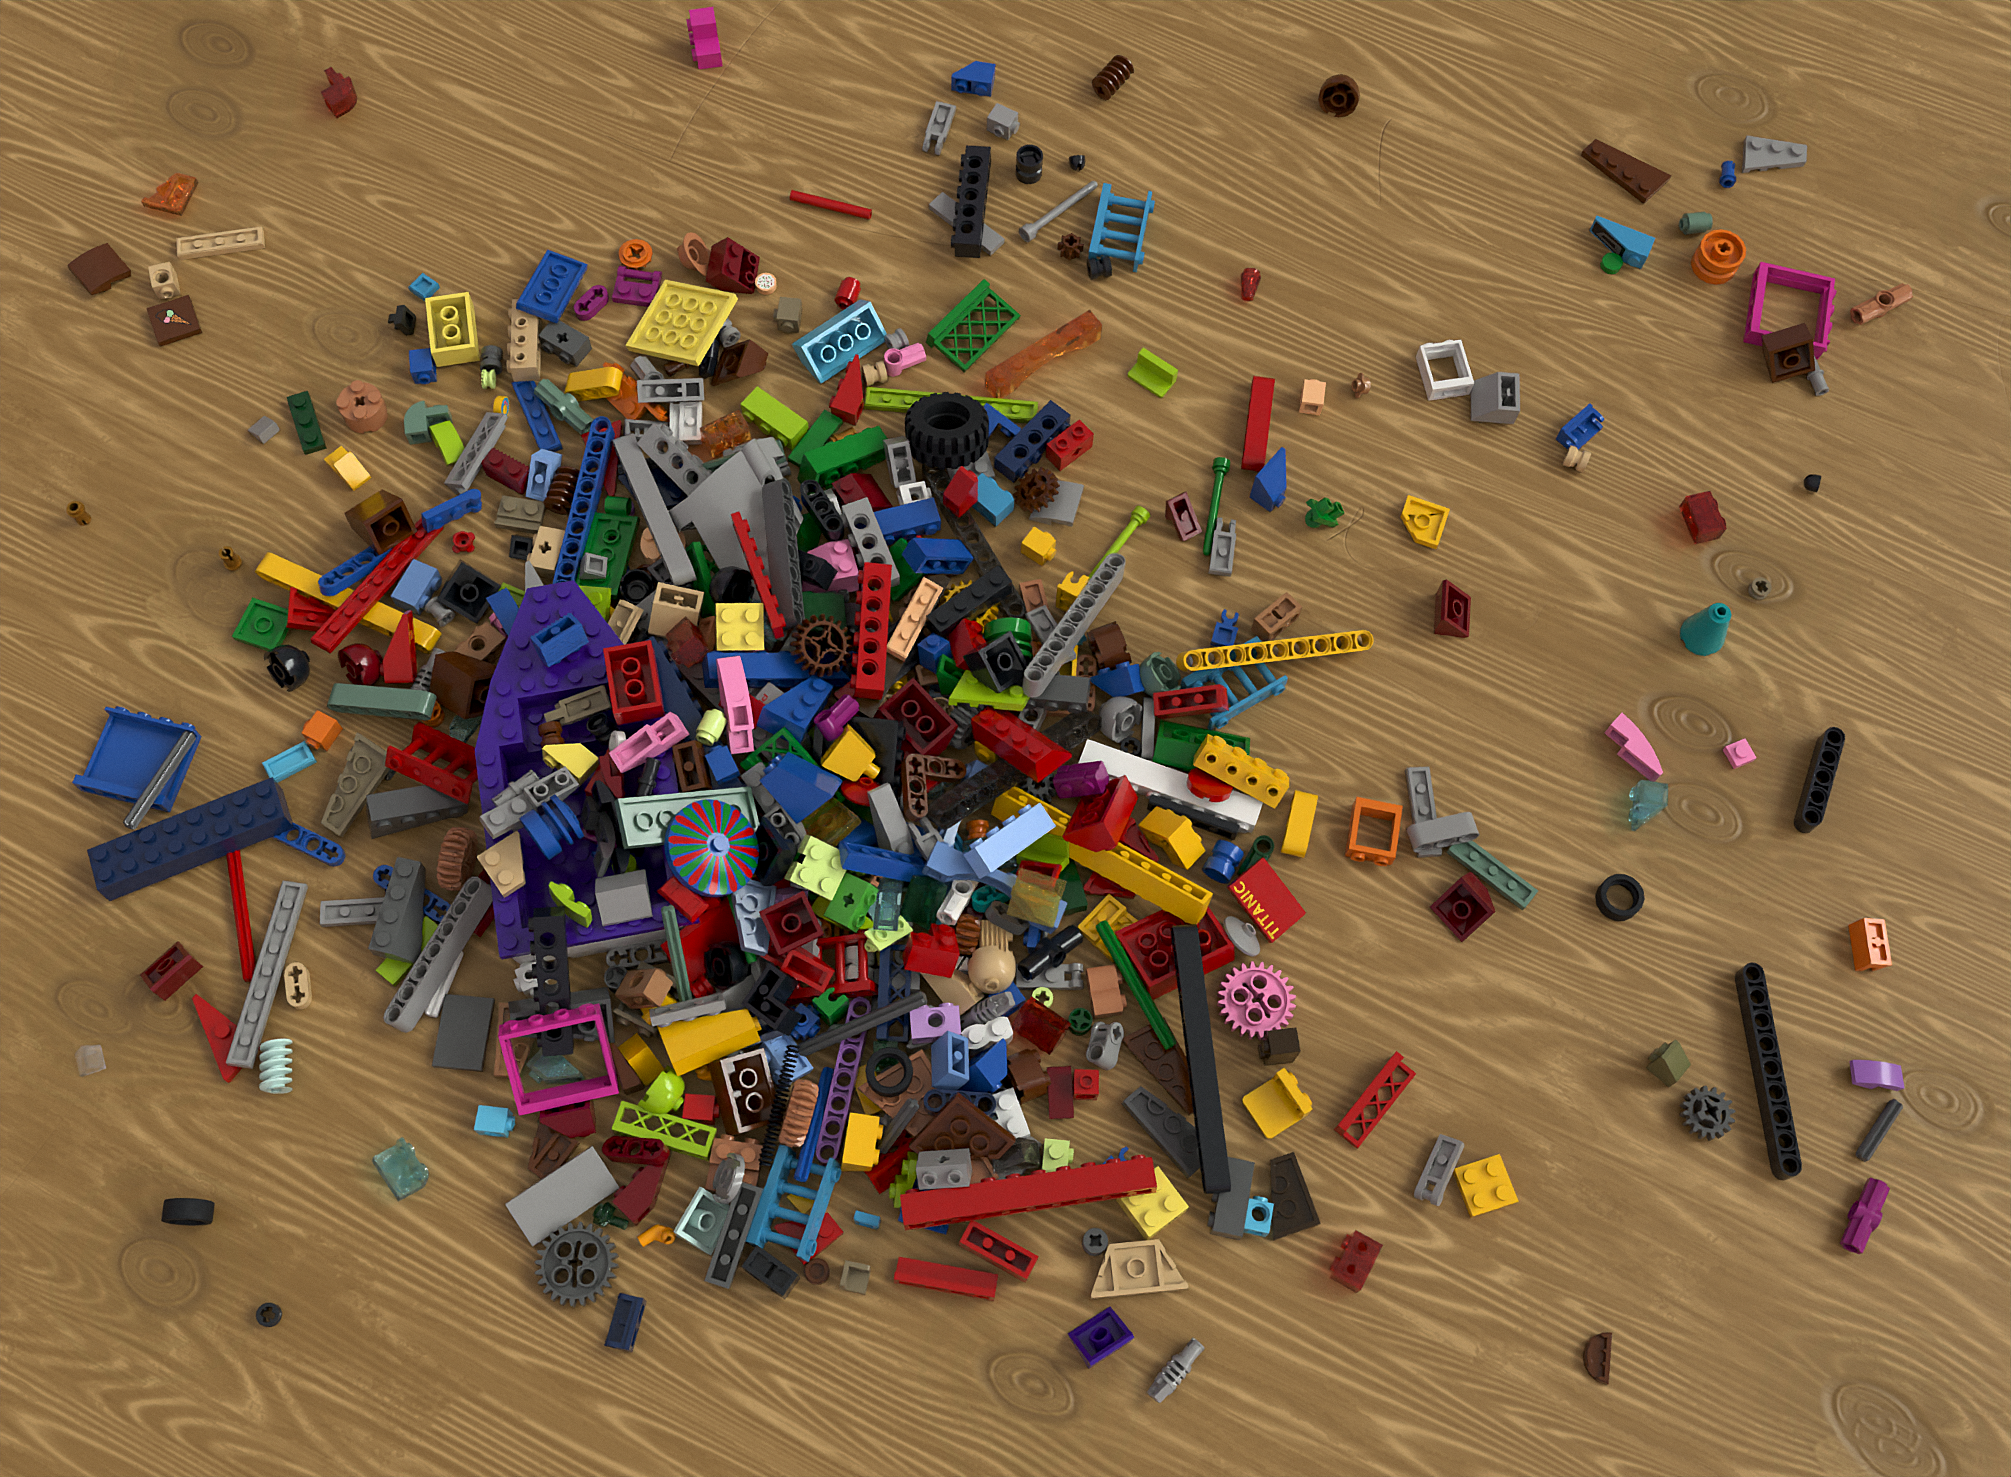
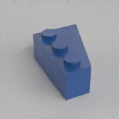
[756,675,833,744]

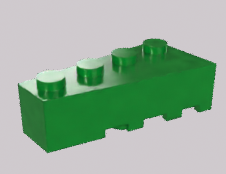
[797,426,888,495]

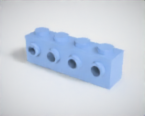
[964,803,1056,879]

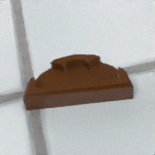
[1583,1332,1612,1385]

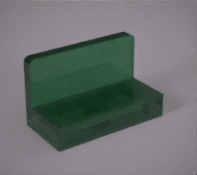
[900,875,948,930]

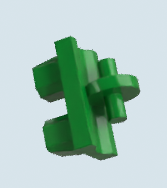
[1305,497,1345,528]

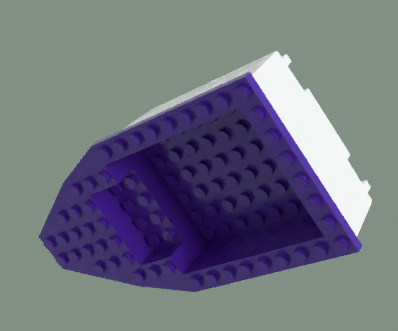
[475,580,700,965]

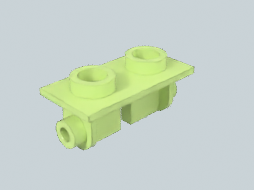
[864,912,913,952]

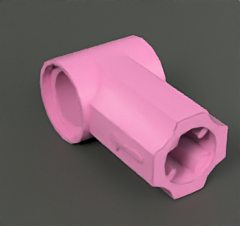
[884,343,926,377]

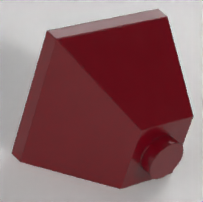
[1430,872,1496,942]
[759,891,824,956]
[539,1099,596,1138]

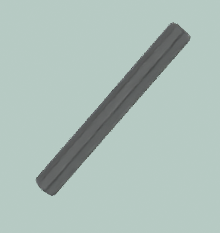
[123,731,196,830]

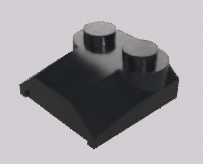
[755,817,797,886]

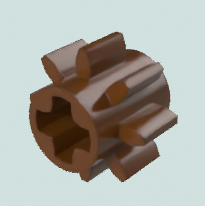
[1057,233,1084,261]

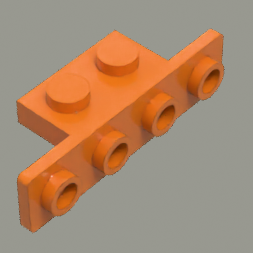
[603,362,670,422]

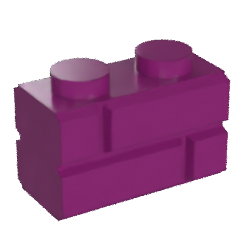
[1053,761,1109,799]

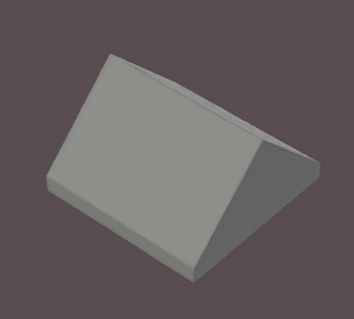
[595,869,653,927]

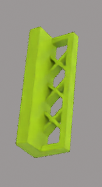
[612,1101,717,1162]

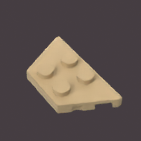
[1090,1239,1188,1299]

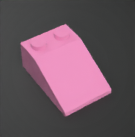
[802,539,859,593]

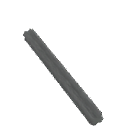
[797,991,928,1057]

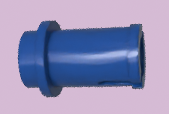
[1719,161,1736,188]

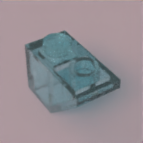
[1629,780,1668,831]

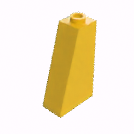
[657,1009,762,1076]

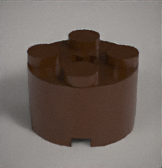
[1086,621,1132,671]
[1002,1048,1051,1105]

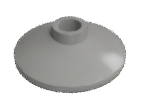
[1223,916,1260,957]

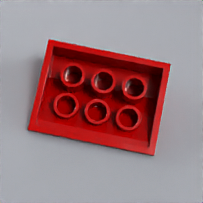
[1115,906,1235,1000]

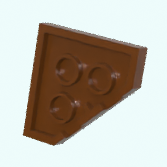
[909,1092,1016,1160]

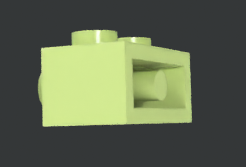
[1041,1138,1074,1173]

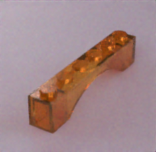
[985,310,1102,399]

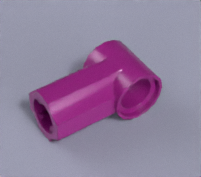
[814,694,859,741]

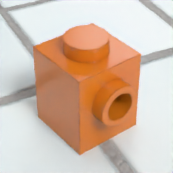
[301,710,343,751]

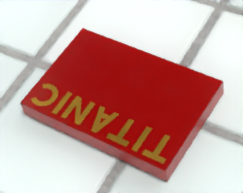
[1227,857,1306,943]

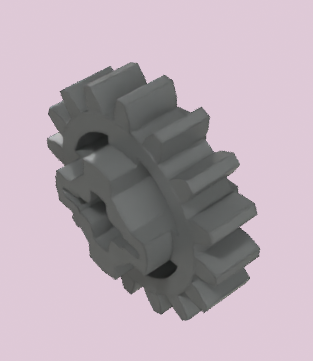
[1679,1086,1735,1141]

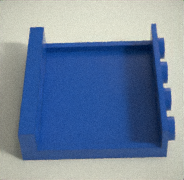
[72,706,202,813]

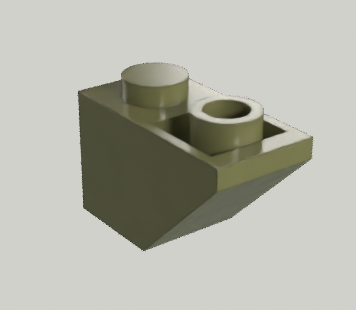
[1646,1039,1691,1087]

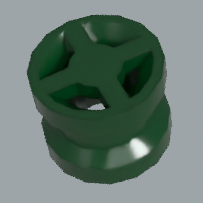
[1067,1008,1093,1036]

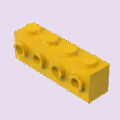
[1193,734,1289,809]

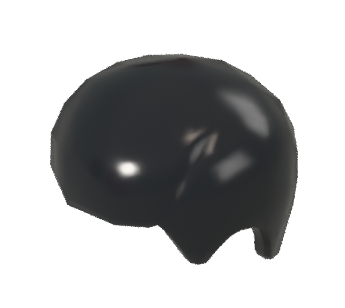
[620,569,654,605]

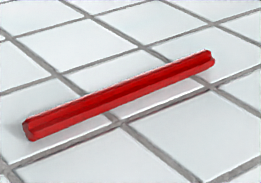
[226,850,256,982]

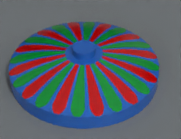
[664,799,759,897]

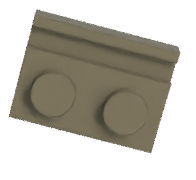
[494,495,547,534]

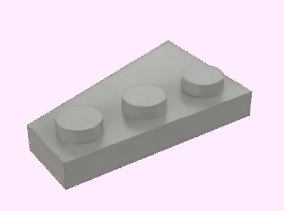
[1742,136,1807,173]

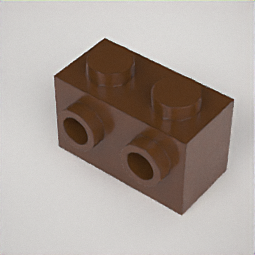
[672,740,713,793]

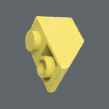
[542,743,599,787]

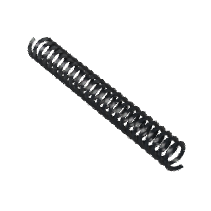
[758,1045,801,1166]

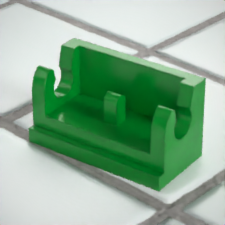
[812,987,850,1027]

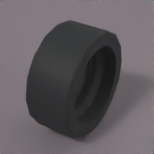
[1595,874,1645,921]
[865,1047,913,1097]
[161,1198,215,1226]

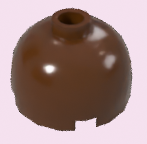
[1318,74,1360,118]

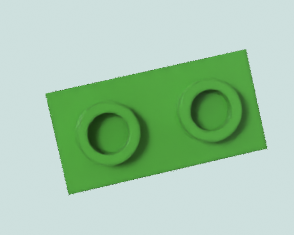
[823,872,879,933]

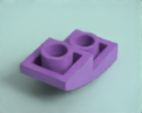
[1849,1060,1904,1091]

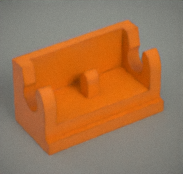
[1848,918,1892,971]

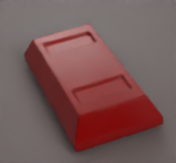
[657,874,710,924]

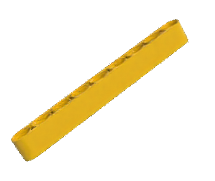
[255,552,442,654]
[1176,630,1374,672]

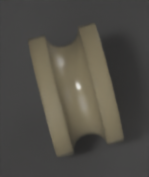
[1748,578,1772,600]

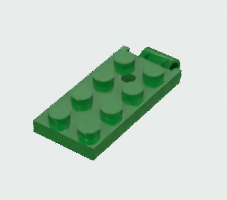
[575,496,640,600]

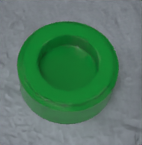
[1600,253,1623,274]

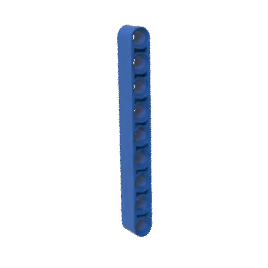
[552,416,615,584]

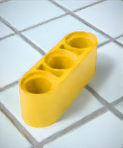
[564,367,623,401]
[1281,790,1318,858]

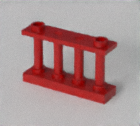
[385,722,478,804]
[786,930,879,1006]

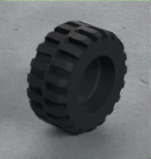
[905,392,989,470]

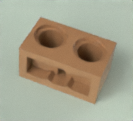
[1251,592,1302,642]

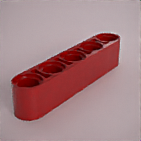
[1241,375,1275,472]

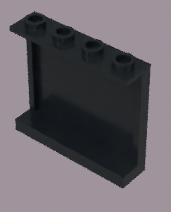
[812,713,906,810]

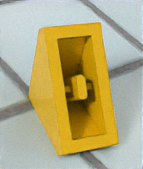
[618,1033,665,1086]

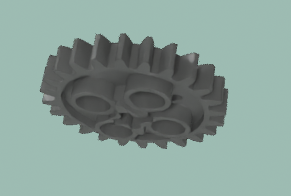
[535,1222,619,1308]

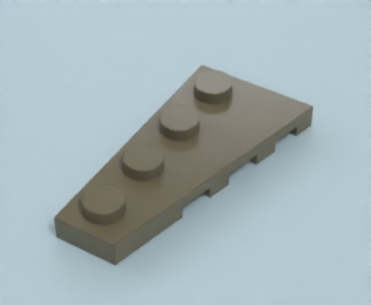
[321,732,390,837]

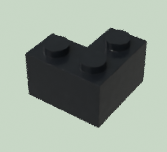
[741,963,803,1036]

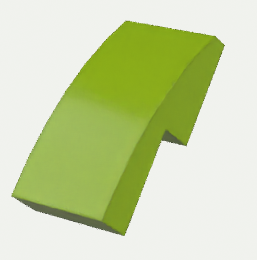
[428,420,465,466]
[548,882,592,928]
[889,1152,918,1208]

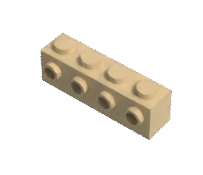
[507,299,542,382]

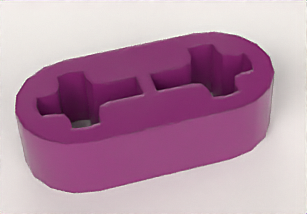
[574,285,609,321]

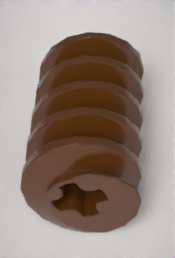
[1092,55,1134,101]
[543,466,580,515]

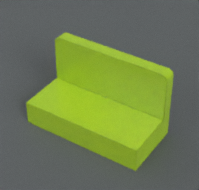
[1127,347,1178,398]
[1016,833,1069,871]

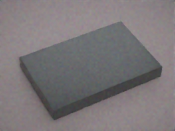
[432,994,495,1072]

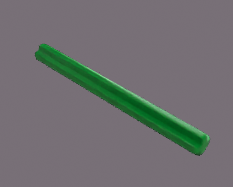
[1096,920,1176,1050]

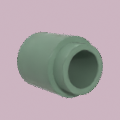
[1679,212,1713,235]

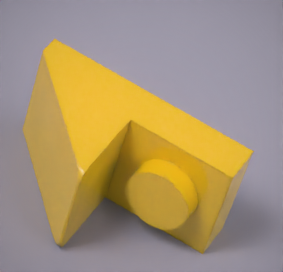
[324,446,371,491]

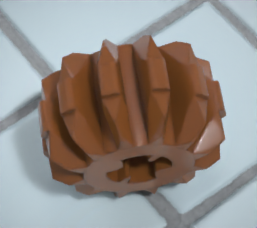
[953,914,981,955]

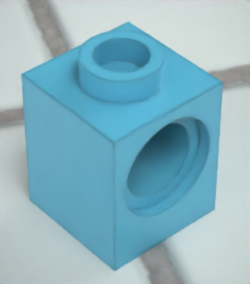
[474,1105,515,1138]
[1243,1196,1274,1237]

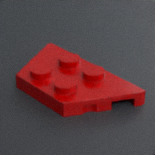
[1083,817,1159,899]

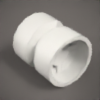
[845,946,875,982]

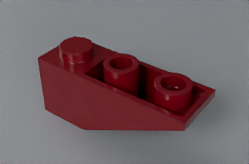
[612,1149,672,1226]

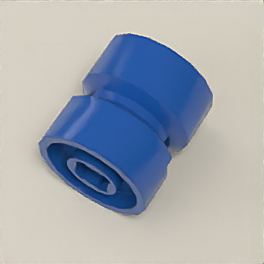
[1202,840,1244,884]

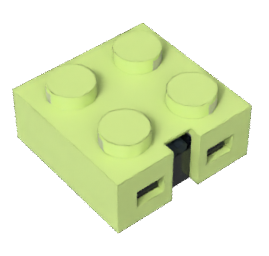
[784,835,846,901]

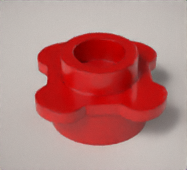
[452,531,475,553]

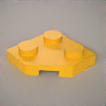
[1400,495,1450,549]

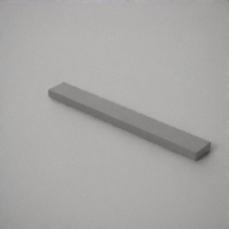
[226,880,308,1069]

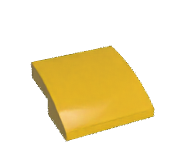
[1077,894,1138,963]

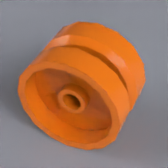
[1691,229,1746,285]

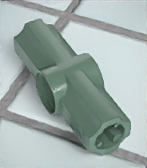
[534,379,593,435]

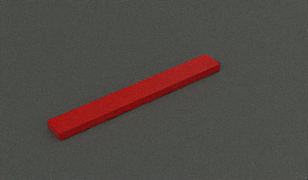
[310,517,443,654]

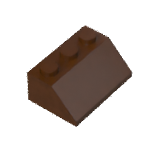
[708,1048,783,1135]

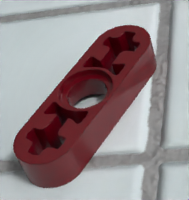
[602,1136,669,1165]

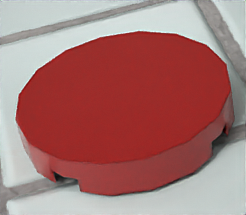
[1186,767,1233,802]

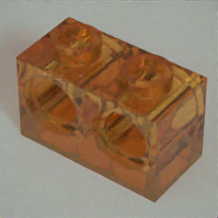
[699,409,751,458]

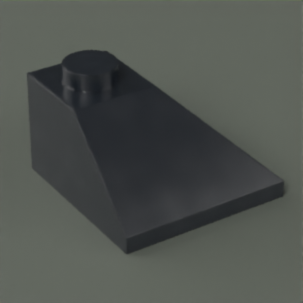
[437,559,501,624]
[963,631,1028,693]

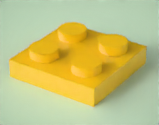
[1453,1154,1519,1218]

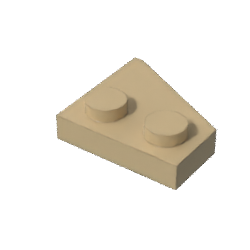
[477,830,526,898]

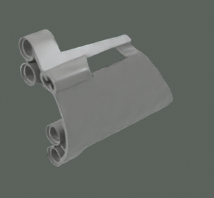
[669,437,804,603]

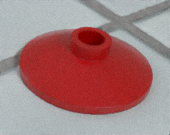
[840,777,881,806]

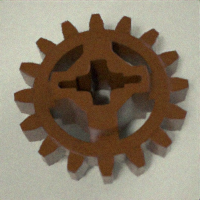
[1013,467,1060,513]

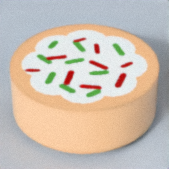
[755,273,777,295]

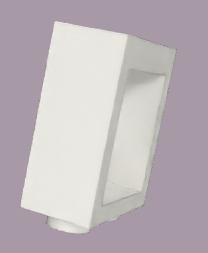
[1416,340,1474,401]

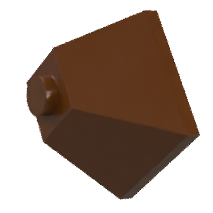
[710,339,769,386]

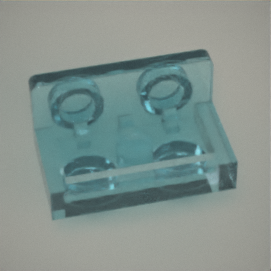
[372,1137,429,1202]

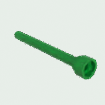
[1202,457,1231,556]

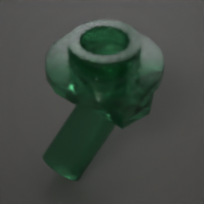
[592,1202,629,1230]

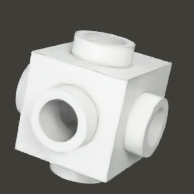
[513,961,550,999]

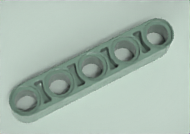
[327,683,437,720]

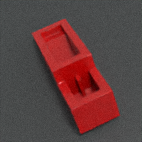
[760,937,835,993]

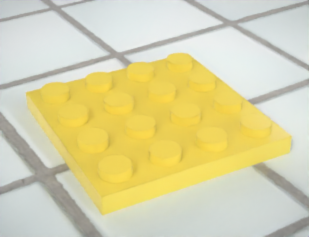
[625,280,738,366]

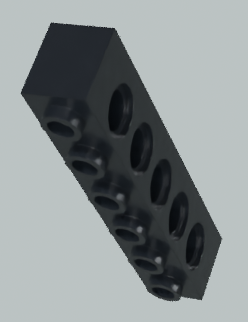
[951,145,991,258]
[528,906,574,1056]

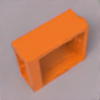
[1345,797,1403,866]

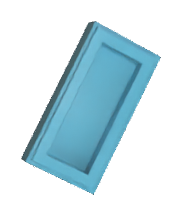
[262,741,317,783]

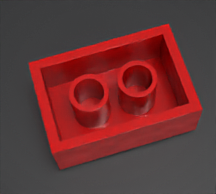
[603,640,665,725]

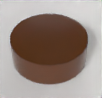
[804,1258,830,1285]

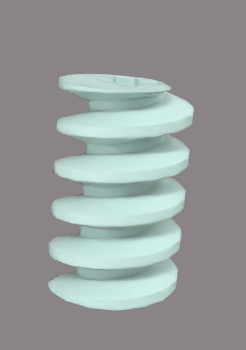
[259,1039,293,1094]

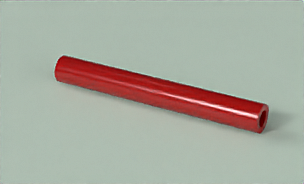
[790,190,872,220]

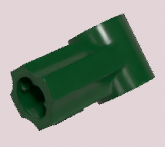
[1237,835,1274,876]

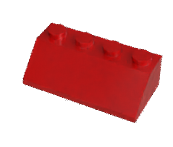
[971,707,1072,783]
[1062,775,1138,852]

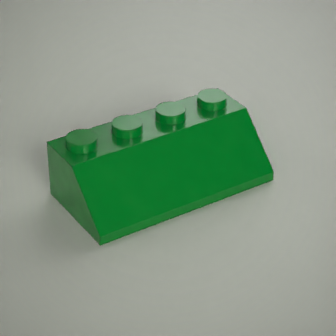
[1152,720,1250,772]

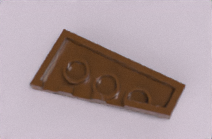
[1121,1017,1193,1116]

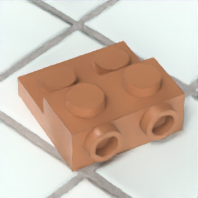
[705,1134,764,1192]

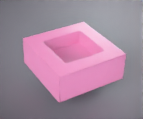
[1723,739,1756,769]

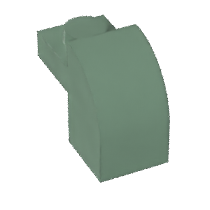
[404,401,453,445]

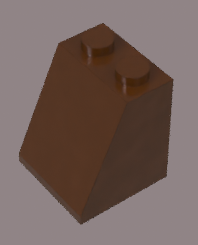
[344,489,417,556]
[429,651,496,719]

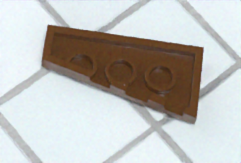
[1581,139,1672,204]

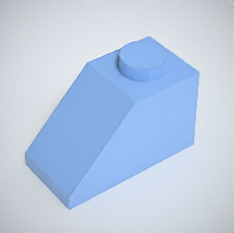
[526,449,562,502]

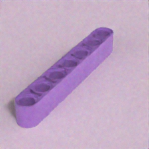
[816,997,871,1166]

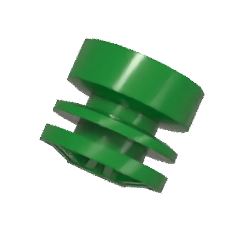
[984,617,1033,665]

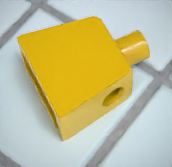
[821,724,880,782]

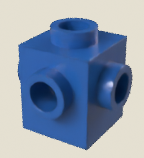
[790,1003,821,1042]

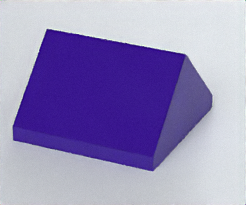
[1068,1306,1134,1369]

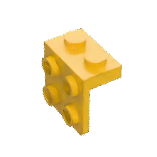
[1242,1068,1313,1139]

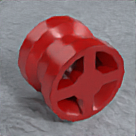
[689,974,716,998]

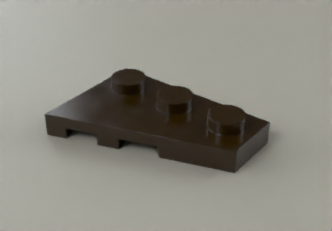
[1270,1152,1321,1241]

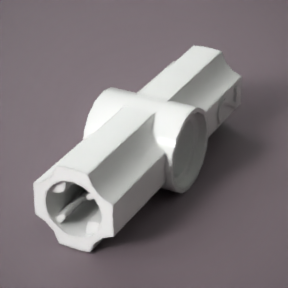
[936,880,979,925]

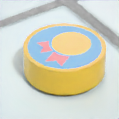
[493,396,510,416]

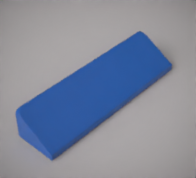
[839,841,927,885]

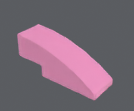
[609,712,690,773]
[1605,713,1663,783]

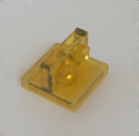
[801,797,861,847]
[1006,868,1067,928]

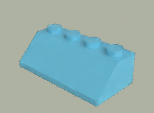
[792,300,887,384]

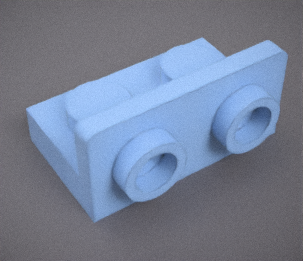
[758,1035,813,1089]

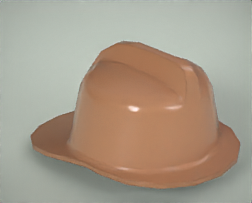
[677,232,710,277]

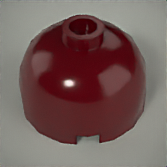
[338,643,383,686]

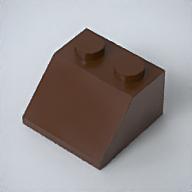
[1761,323,1815,383]

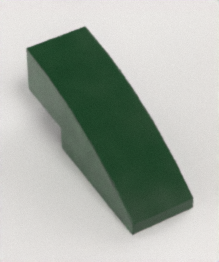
[1055,858,1088,916]

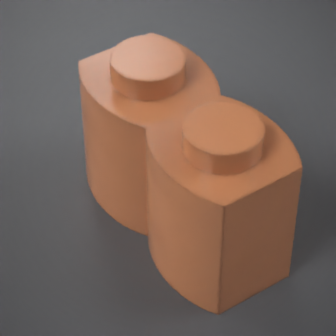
[1085,964,1127,1019]

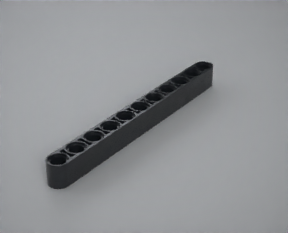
[1171,924,1231,1194]

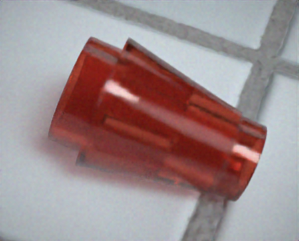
[1241,268,1261,301]

